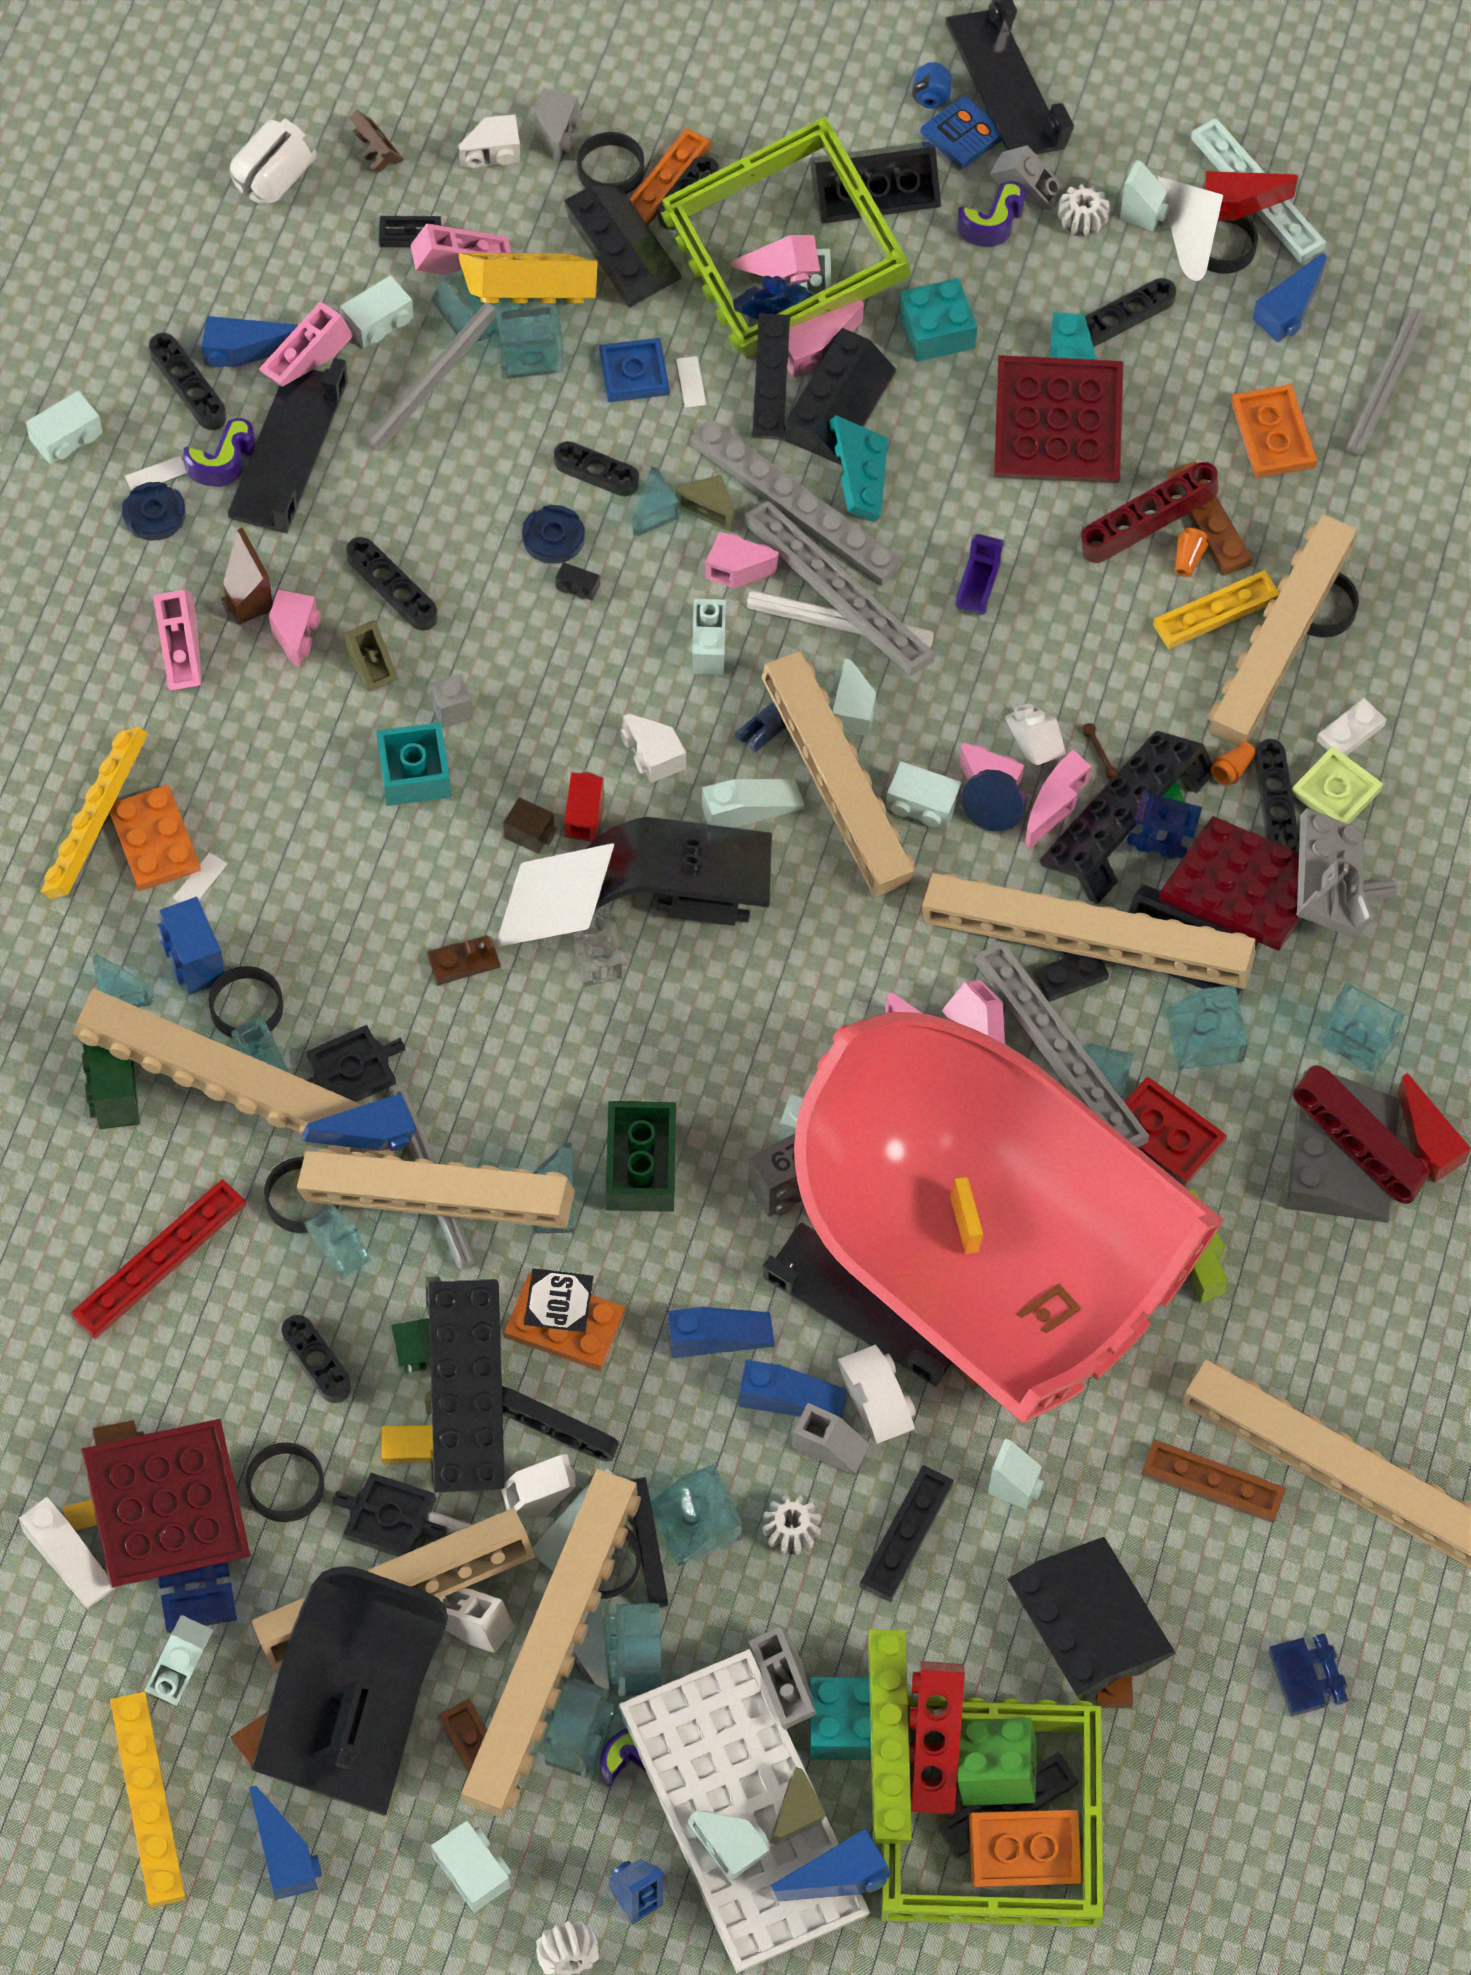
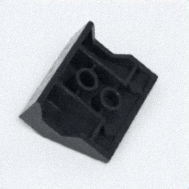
[1007,1537,1176,1702]

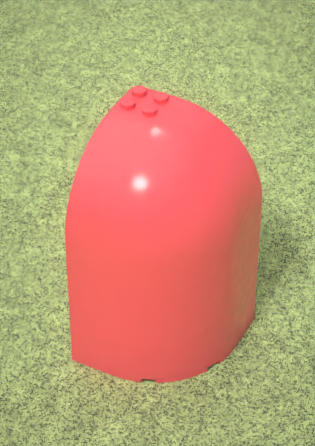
[794,1012,1224,1423]

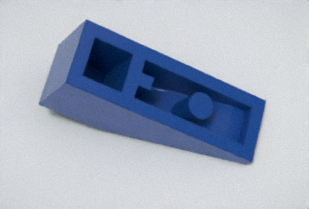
[1252,253,1327,343]
[202,316,298,368]
[301,1093,416,1151]
[668,1307,775,1359]
[739,1359,847,1419]
[249,1785,322,1900]
[770,1829,891,1901]
[609,1859,664,1924]

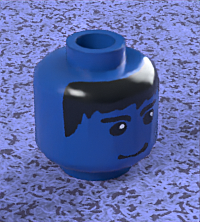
[912,62,952,109]

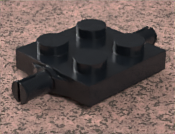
[306,1025,406,1102]
[332,1473,448,1557]

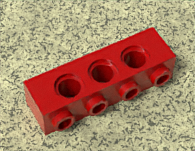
[909,1661,965,1815]

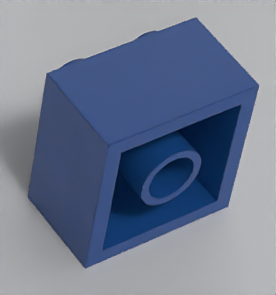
[157,896,225,995]

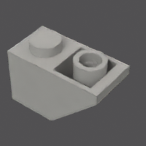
[534,88,582,162]
[990,145,1064,210]
[792,1403,870,1476]

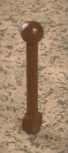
[1083,723,1118,779]

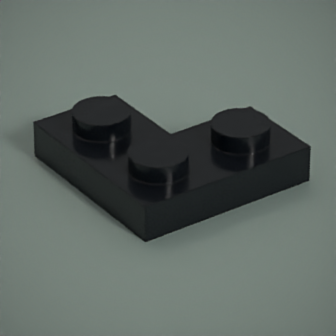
[1034,950,1109,1002]

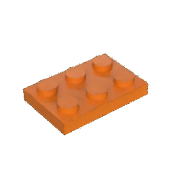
[1231,384,1317,479]
[109,784,201,892]
[504,1273,625,1372]
[969,1810,1082,1887]

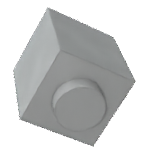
[431,673,473,728]

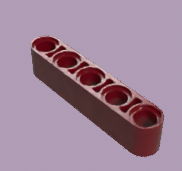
[1081,462,1219,563]
[1292,1065,1429,1204]

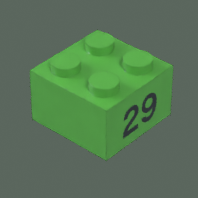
[958,1718,1037,1806]

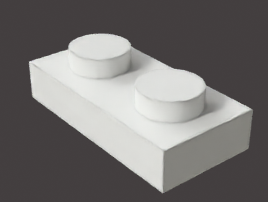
[1316,698,1387,756]

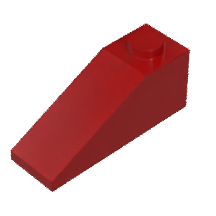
[1203,171,1298,221]
[1398,1073,1471,1183]

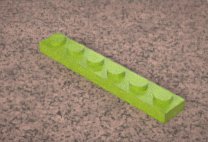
[868,1629,912,1844]

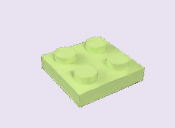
[1292,746,1383,824]

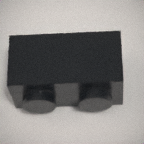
[555,562,600,601]

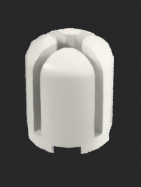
[229,116,317,205]

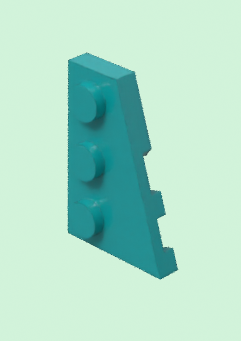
[1050,312,1097,360]
[829,415,888,522]

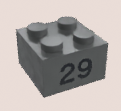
[748,1134,802,1217]

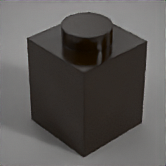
[503,797,557,854]

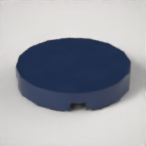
[122,482,186,541]
[522,505,585,564]
[961,769,1027,832]

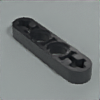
[1085,278,1176,347]
[149,333,226,430]
[346,537,438,631]
[1255,739,1299,851]
[502,1386,619,1461]
[628,1477,668,1609]

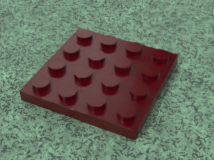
[994,355,1123,483]
[1159,816,1301,952]
[81,1418,251,1588]

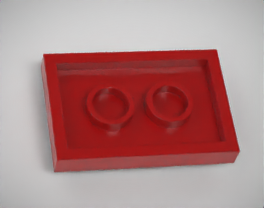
[1124,1076,1227,1187]

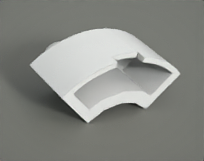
[838,1345,916,1444]

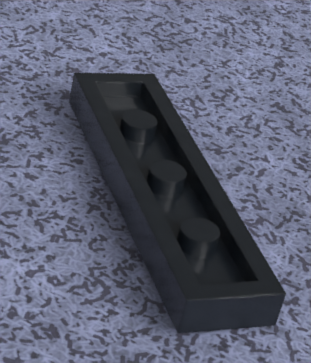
[752,313,790,440]
[860,1465,954,1602]
[937,1752,1079,1859]

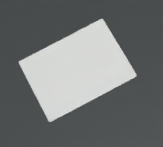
[495,843,614,947]

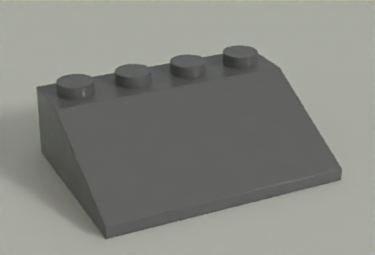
[1287,1070,1400,1223]

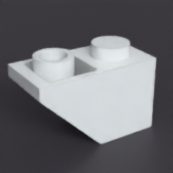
[458,114,520,168]
[1005,704,1066,765]
[620,714,686,783]
[501,1454,576,1519]

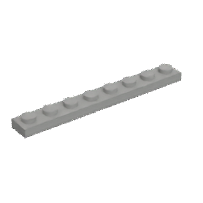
[690,418,903,586]
[743,501,935,676]
[974,942,1149,1148]

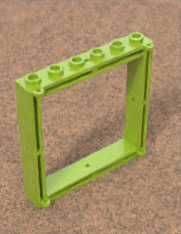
[661,116,912,360]
[881,1696,1103,1928]

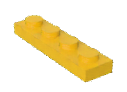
[1153,570,1280,650]

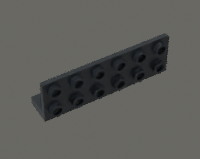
[945,0,1074,154]
[228,358,348,534]
[1039,731,1213,904]
[763,1223,952,1387]
[425,1276,505,1493]

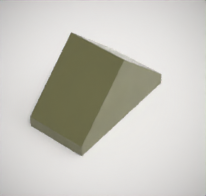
[675,475,735,532]
[345,620,398,692]
[769,1767,826,1845]

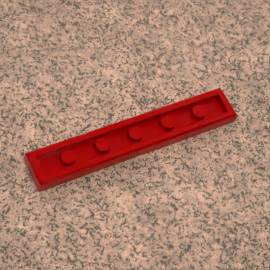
[71,1179,246,1339]

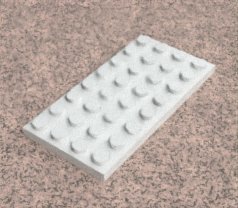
[618,1649,870,1973]

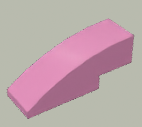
[1025,750,1091,848]

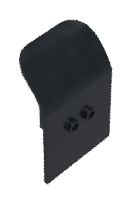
[586,816,772,926]
[251,1566,448,1816]

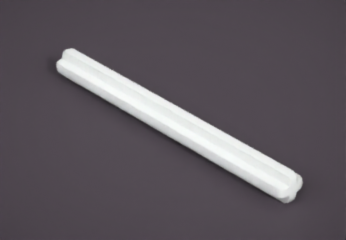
[747,591,934,648]

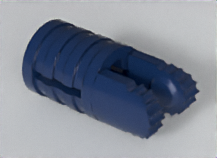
[734,702,786,752]

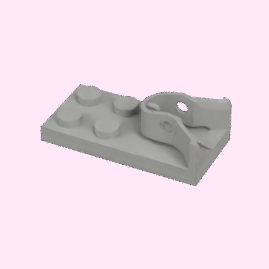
[1297,808,1374,938]

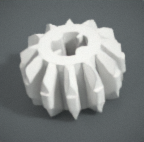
[1057,183,1110,237]
[762,1494,821,1556]
[536,1921,599,1975]

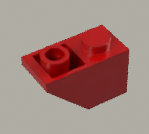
[564,772,604,842]

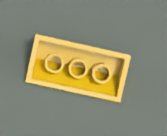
[459,253,598,303]

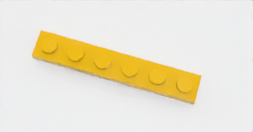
[41,727,148,899]
[110,1692,186,1908]

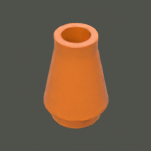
[1174,528,1208,577]
[1211,742,1256,786]

